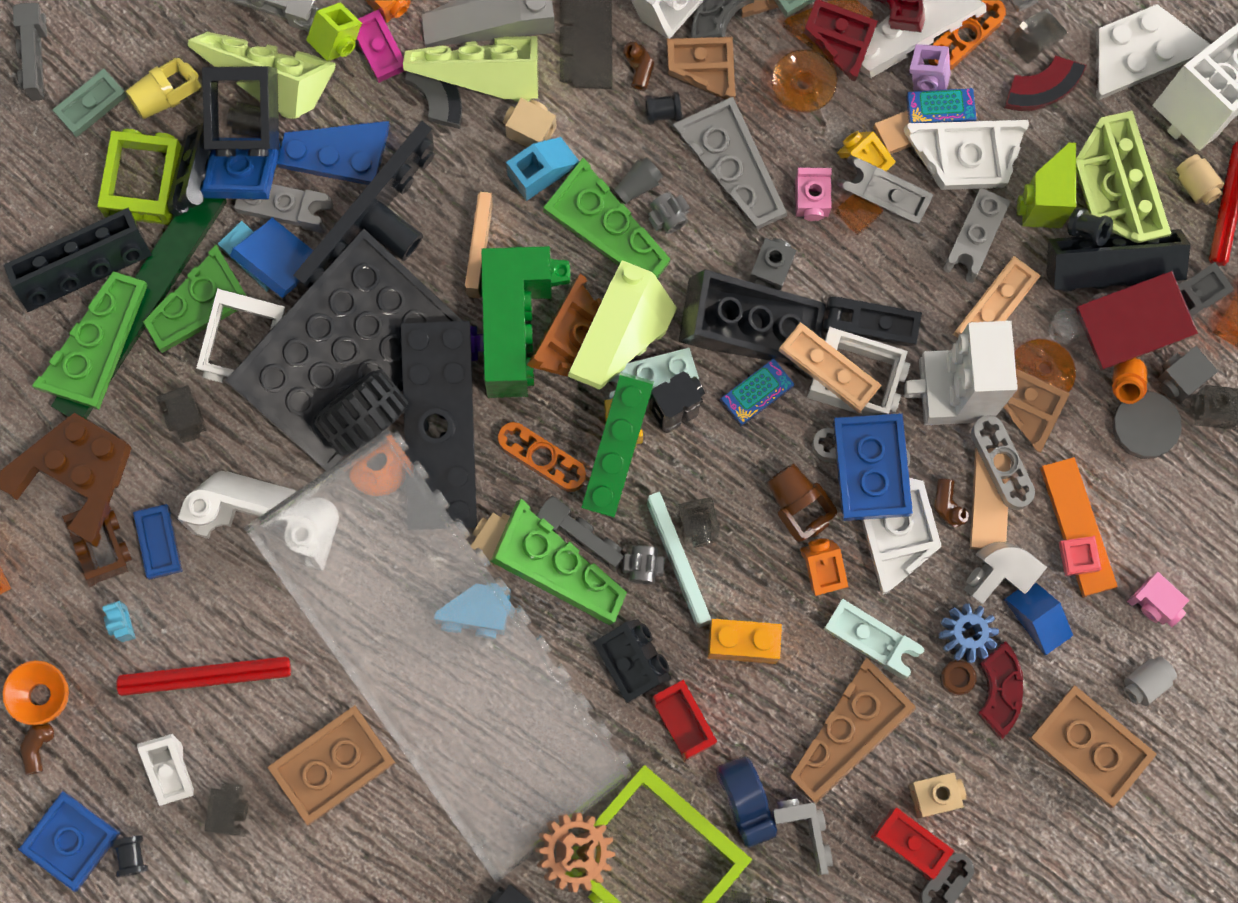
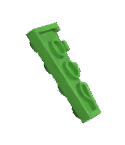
[543,157,670,279]
[32,271,148,410]
[490,499,627,625]

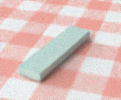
[647,492,711,628]

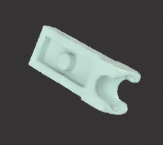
[608,348,699,400]
[823,599,924,680]

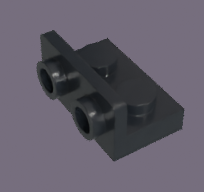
[593,619,671,703]

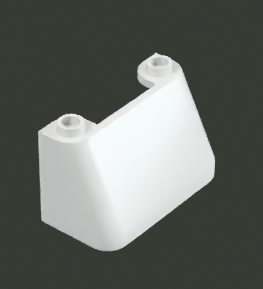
[178,471,340,571]

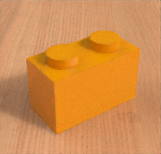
[707,619,782,664]

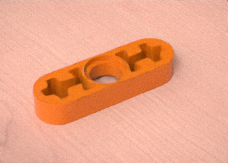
[928,0,1006,70]
[498,422,586,492]

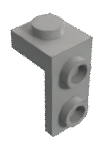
[770,799,833,876]

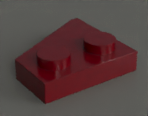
[804,0,878,82]

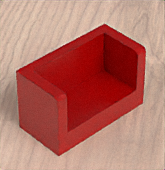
[651,679,718,762]
[871,807,955,881]

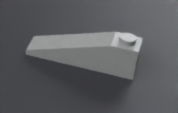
[421,0,555,47]

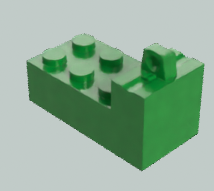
[481,246,570,398]

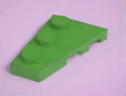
[143,245,246,353]

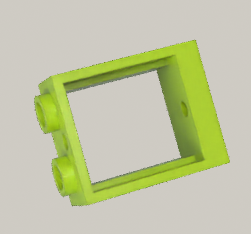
[97,129,181,225]

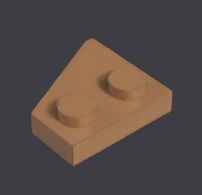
[667,37,736,100]
[1003,368,1070,453]

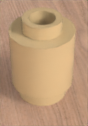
[1176,154,1224,205]

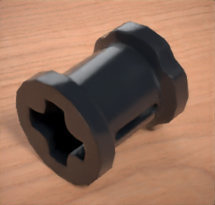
[645,92,682,125]
[1067,208,1113,246]
[110,835,149,878]

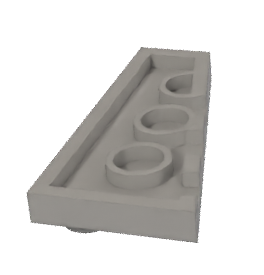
[673,97,788,230]

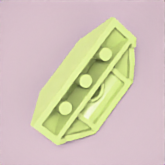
[1076,110,1171,243]

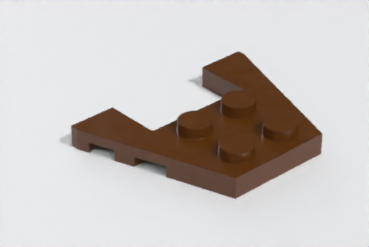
[0,413,132,547]

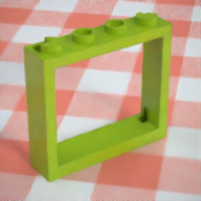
[565,765,752,903]

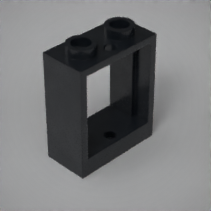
[202,66,279,157]

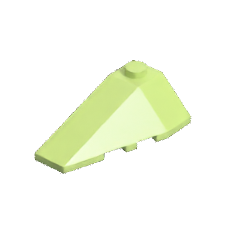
[188,32,336,119]
[403,36,538,102]
[568,260,677,390]

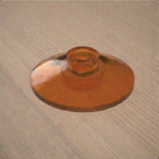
[771,49,837,113]
[1014,339,1076,392]

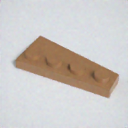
[790,657,916,804]

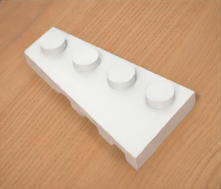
[860,0,986,78]

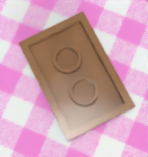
[1029,685,1157,808]
[267,705,396,826]

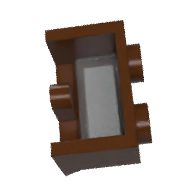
[62,510,132,587]

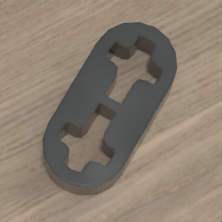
[919,853,974,903]

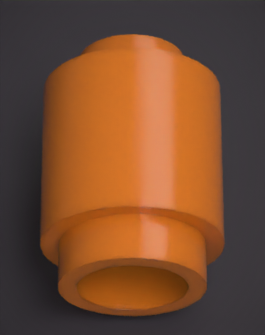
[1112,358,1147,404]

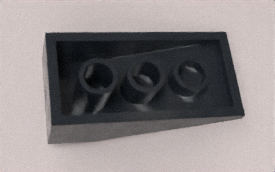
[678,269,826,365]

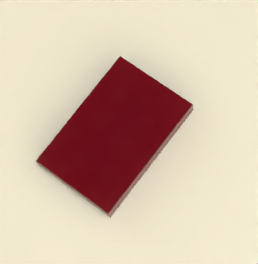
[1075,271,1198,371]

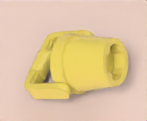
[125,58,201,119]

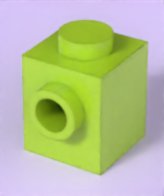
[306,2,362,62]

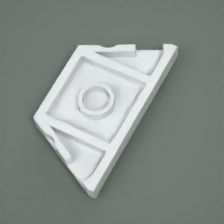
[1096,4,1211,100]
[904,120,1029,190]
[861,478,942,595]

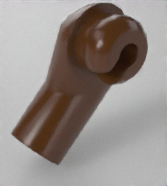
[623,41,654,91]
[934,479,969,527]
[20,723,54,775]

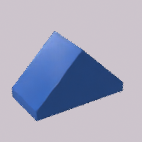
[1004,582,1073,656]

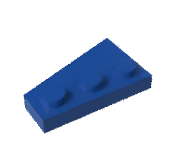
[277,121,390,185]

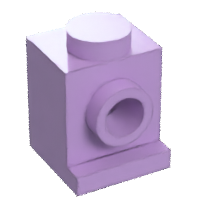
[910,44,951,91]

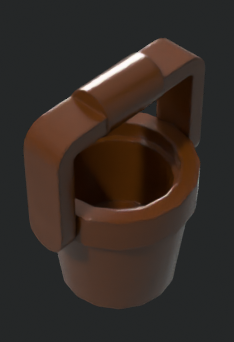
[766,463,837,542]

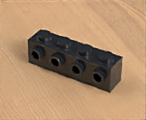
[3,208,152,312]
[1046,229,1191,292]

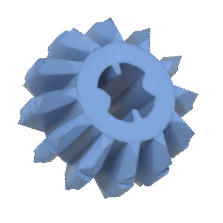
[939,604,999,664]

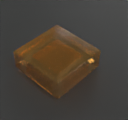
[835,194,883,235]

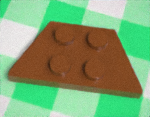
[527,273,602,377]

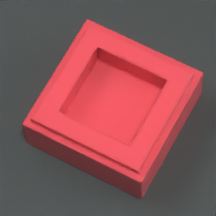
[1059,536,1102,576]

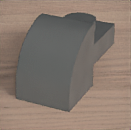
[1178,262,1235,320]

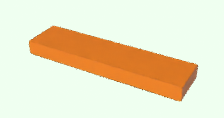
[1040,457,1118,598]

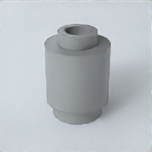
[1124,656,1177,706]

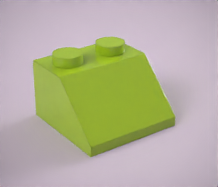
[1017,142,1076,228]

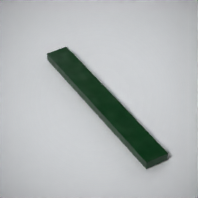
[51,185,227,419]

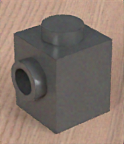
[749,238,797,290]
[1157,346,1218,404]

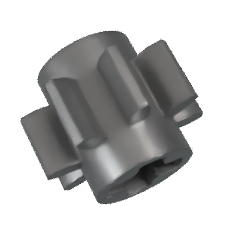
[648,192,690,234]
[623,546,665,584]

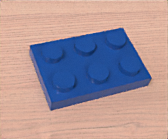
[833,413,913,521]

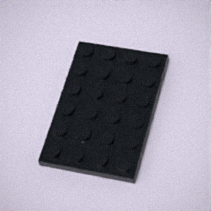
[224,229,463,473]

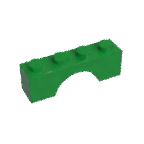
[581,372,654,518]

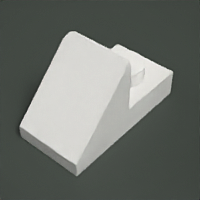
[137,734,194,806]

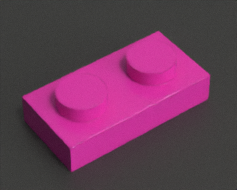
[356,9,405,83]

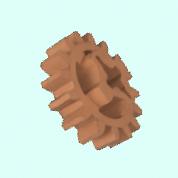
[535,813,615,893]

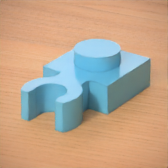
[102,601,136,643]

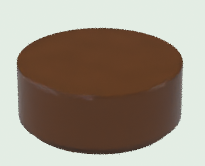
[940,660,977,696]

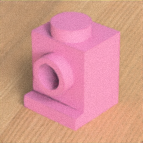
[795,168,832,221]
[1127,572,1189,627]

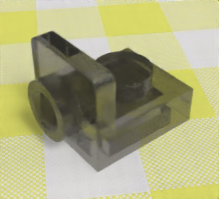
[1008,9,1068,64]

